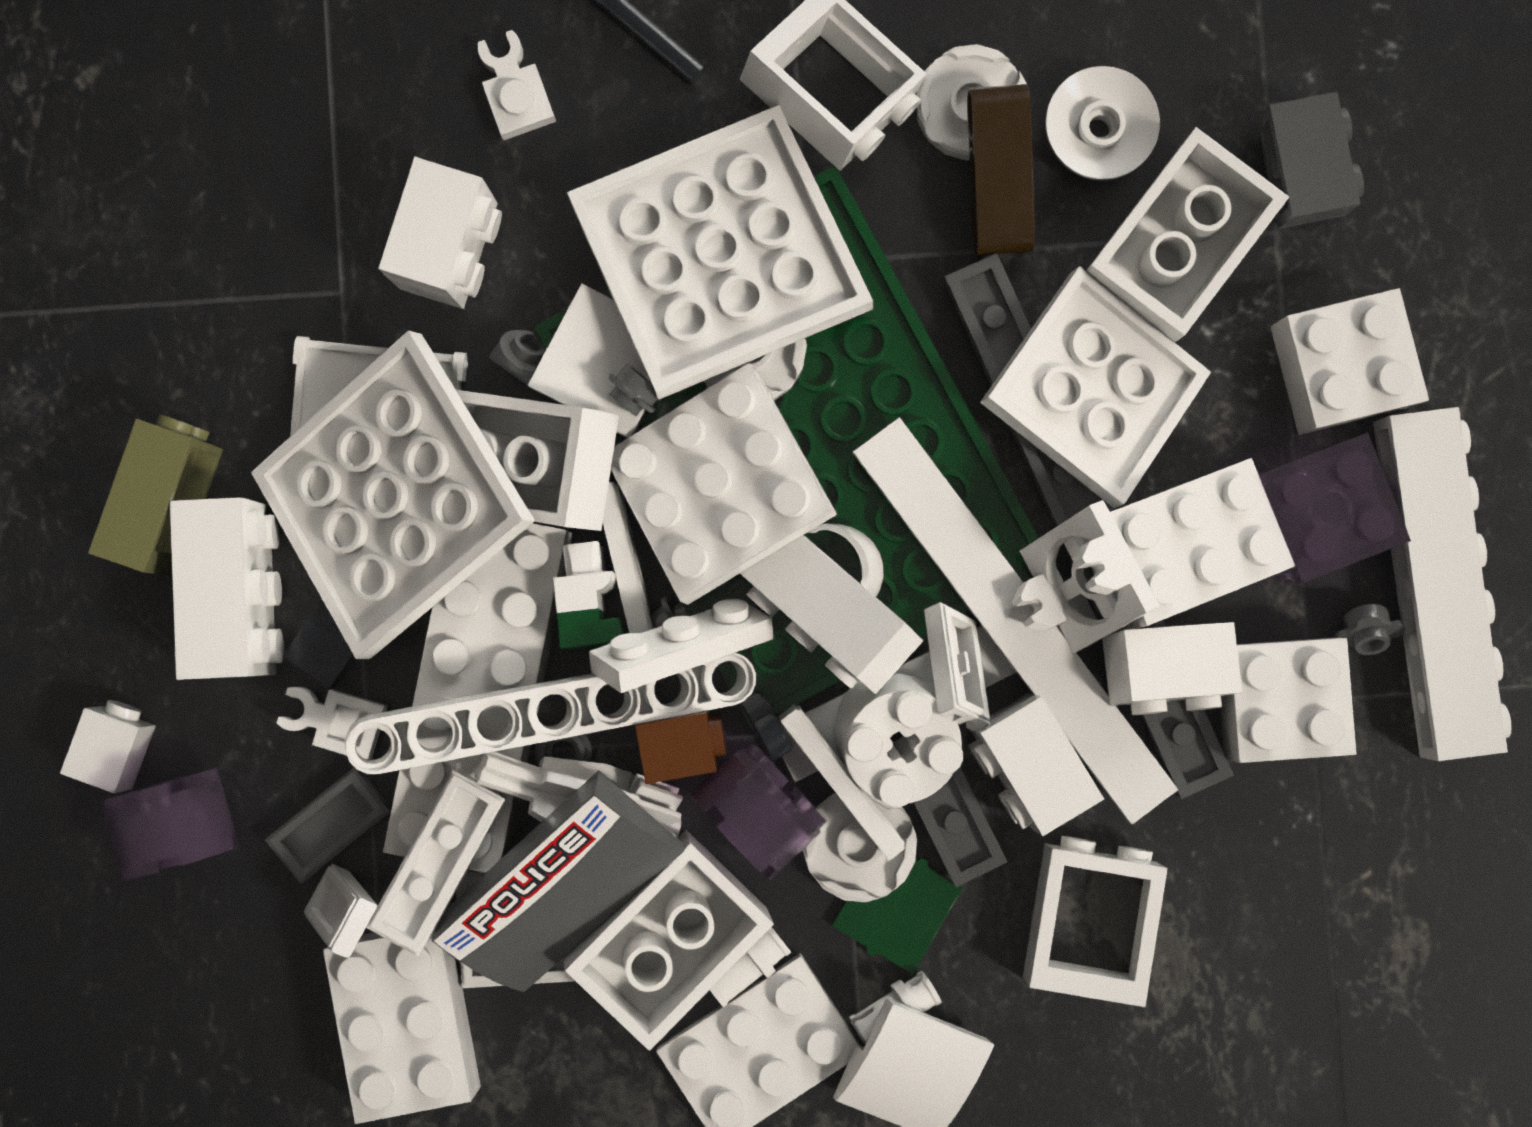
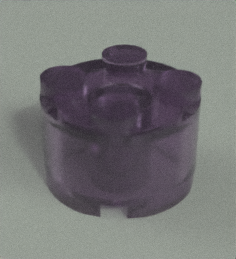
[691,742,827,880]
[102,768,238,880]

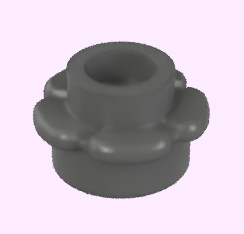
[608,363,658,416]

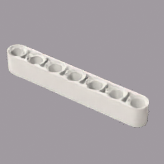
[345,653,756,774]

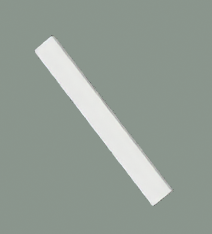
[852,417,1178,824]

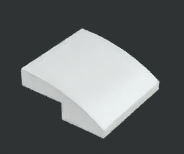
[833,998,994,1127]

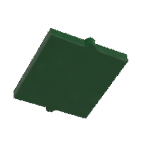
[831,857,963,974]

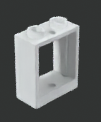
[740,0,926,171]
[1023,836,1168,1007]

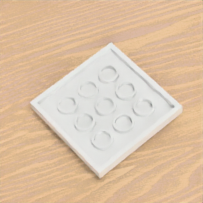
[567,105,873,400]
[251,330,535,659]

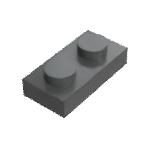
[913,767,1007,887]

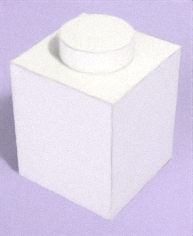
[60,700,156,793]

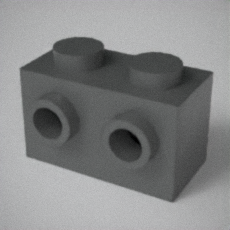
[1256,92,1364,229]

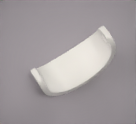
[807,524,883,597]

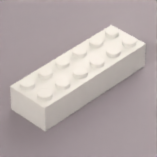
[383,523,573,873]

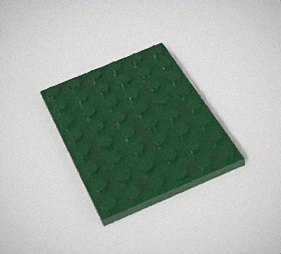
[534,166,1039,729]

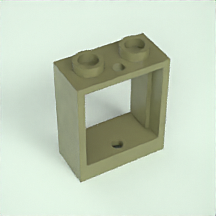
[88,414,223,576]

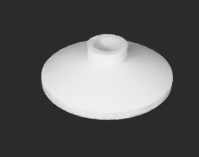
[1045,66,1160,180]

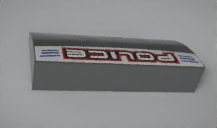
[432,770,685,992]

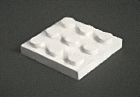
[980,266,1211,508]
[611,363,837,605]

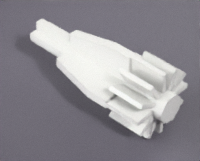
[474,752,683,838]

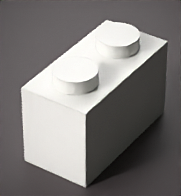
[1102,622,1242,715]

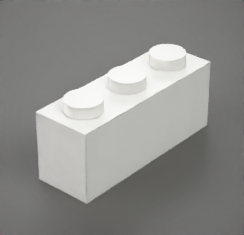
[740,535,923,694]

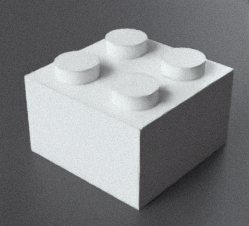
[378,157,502,309]
[1270,288,1429,435]
[1220,638,1356,763]
[968,693,1104,836]

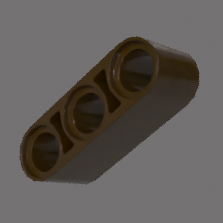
[967,84,1035,256]

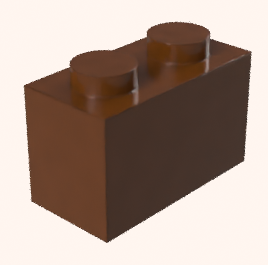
[635,710,727,784]

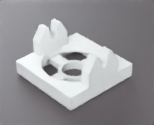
[1012,500,1160,653]

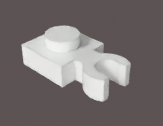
[478,30,556,140]
[277,687,388,760]

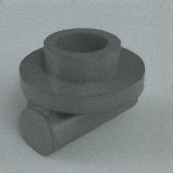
[489,330,546,392]

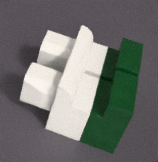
[553,541,627,653]

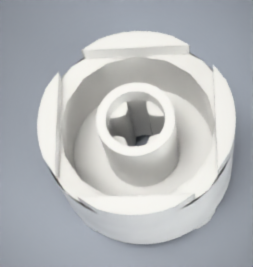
[834,674,963,807]

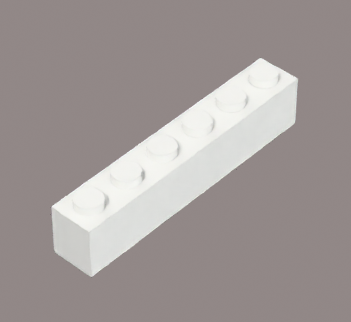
[1373,407,1511,761]

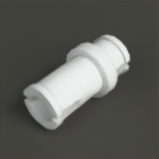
[710,927,791,1007]
[849,971,942,1045]

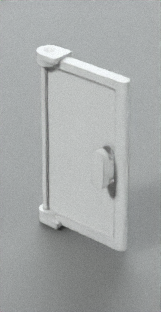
[290,336,468,436]

